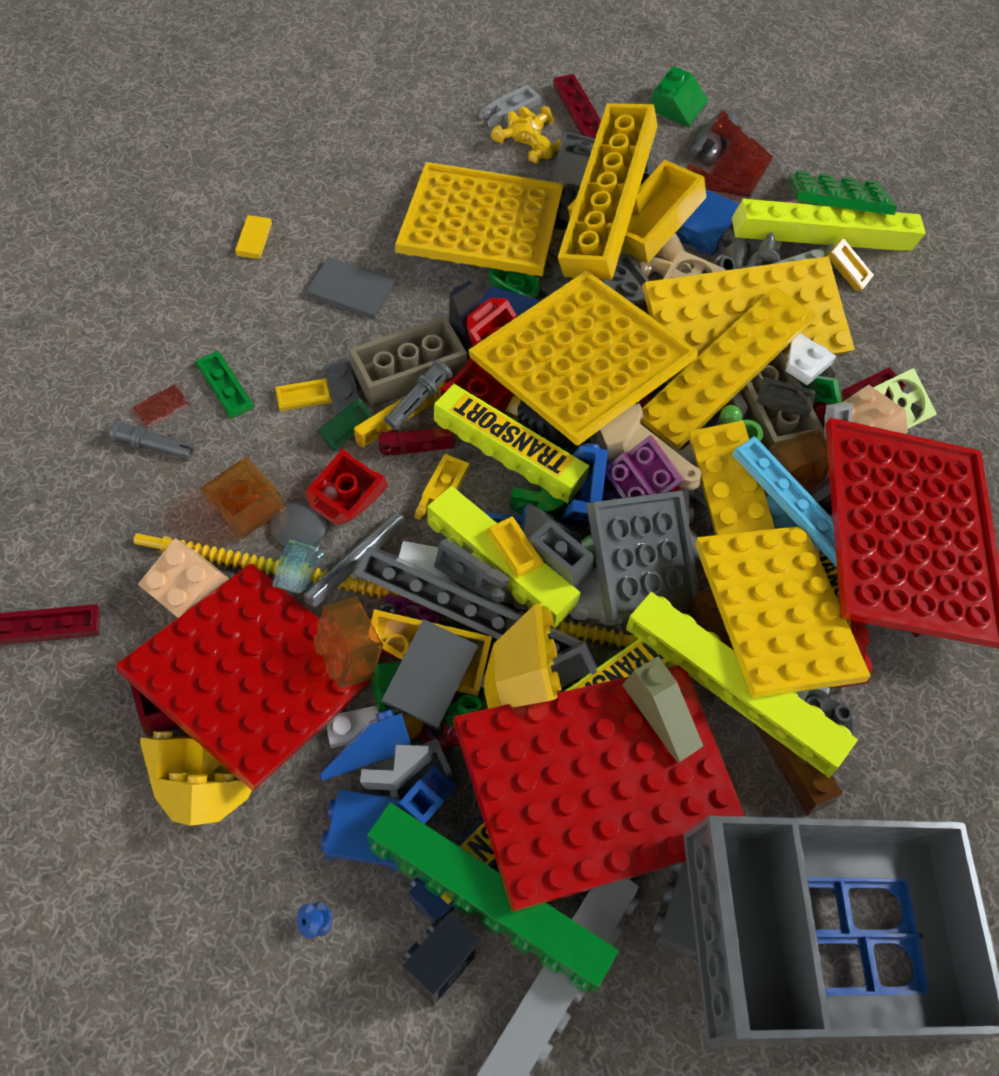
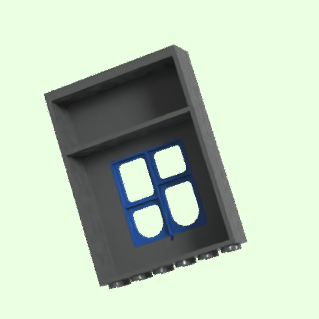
[683,816,999,1047]

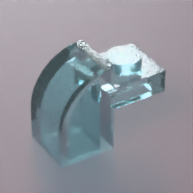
[273,538,324,594]

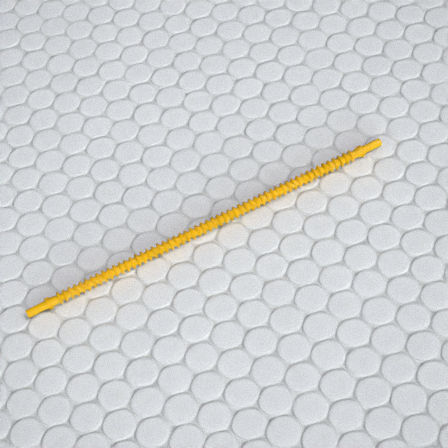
[134,533,638,649]

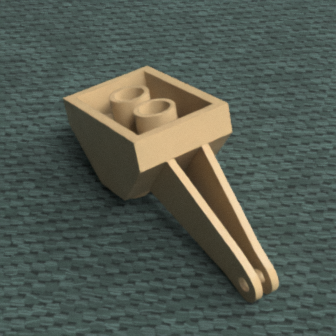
[589,403,701,490]

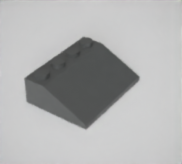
[553,131,652,186]

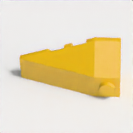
[367,609,492,696]

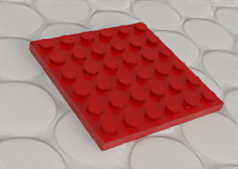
[116,563,375,791]

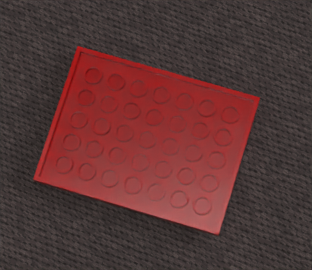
[825,417,999,649]
[453,665,745,913]

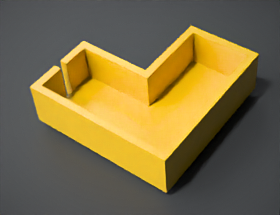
[568,160,706,263]

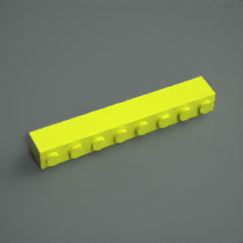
[732,199,926,251]
[626,592,858,778]

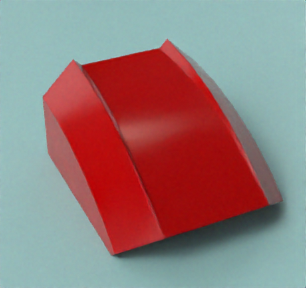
[467,298,517,347]
[439,358,515,414]
[306,448,388,525]

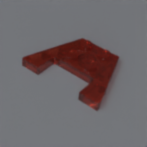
[686,111,773,198]

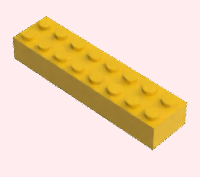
[558,103,658,280]

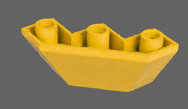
[484,603,561,709]
[140,731,252,826]

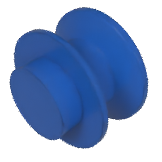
[297,902,332,939]

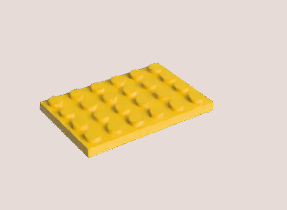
[695,526,871,698]

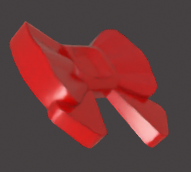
[420,723,461,752]

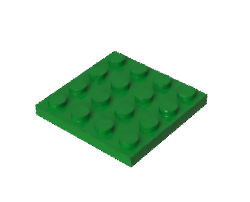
[788,170,897,215]

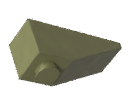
[622,657,703,763]

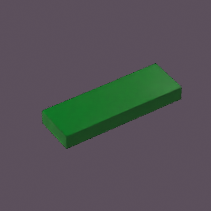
[195,350,254,419]

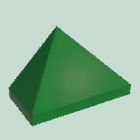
[799,376,842,404]

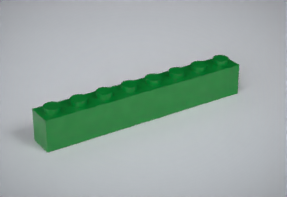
[367,802,619,994]

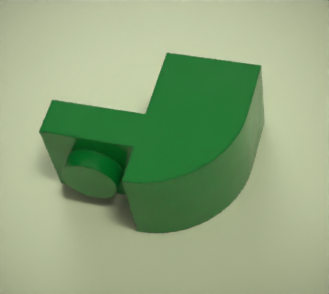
[510,487,567,519]

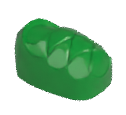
[489,268,539,299]

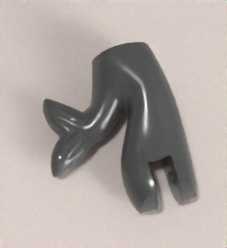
[690,109,754,166]
[718,231,780,269]

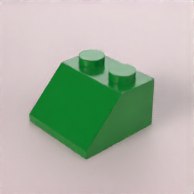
[651,66,708,127]

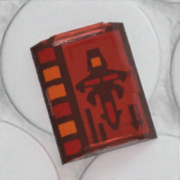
[132,384,190,428]

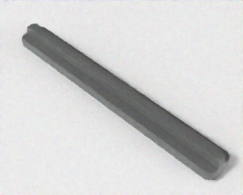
[304,512,405,607]

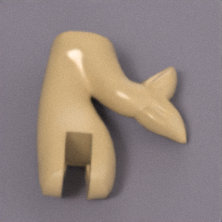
[633,234,692,278]

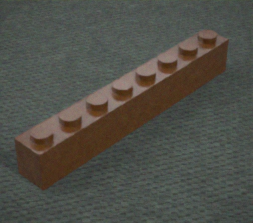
[687,589,843,816]

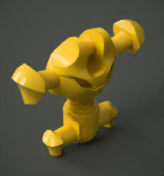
[491,106,561,164]

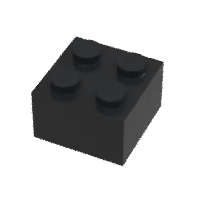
[402,912,481,1006]

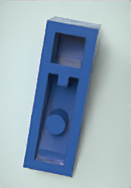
[320,708,411,780]

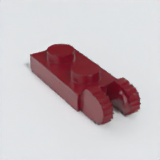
[378,426,454,455]

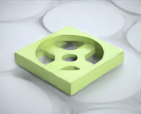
[873,368,937,429]

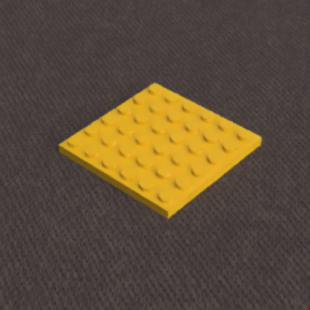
[395,162,563,276]
[469,270,698,446]

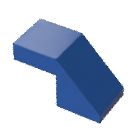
[398,765,457,824]

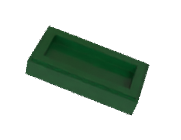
[316,398,373,452]

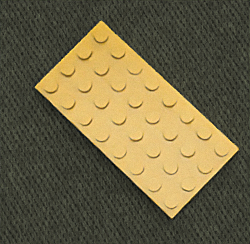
[642,256,855,383]

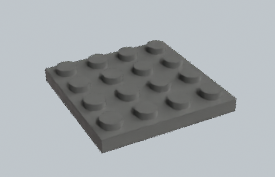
[587,491,700,622]

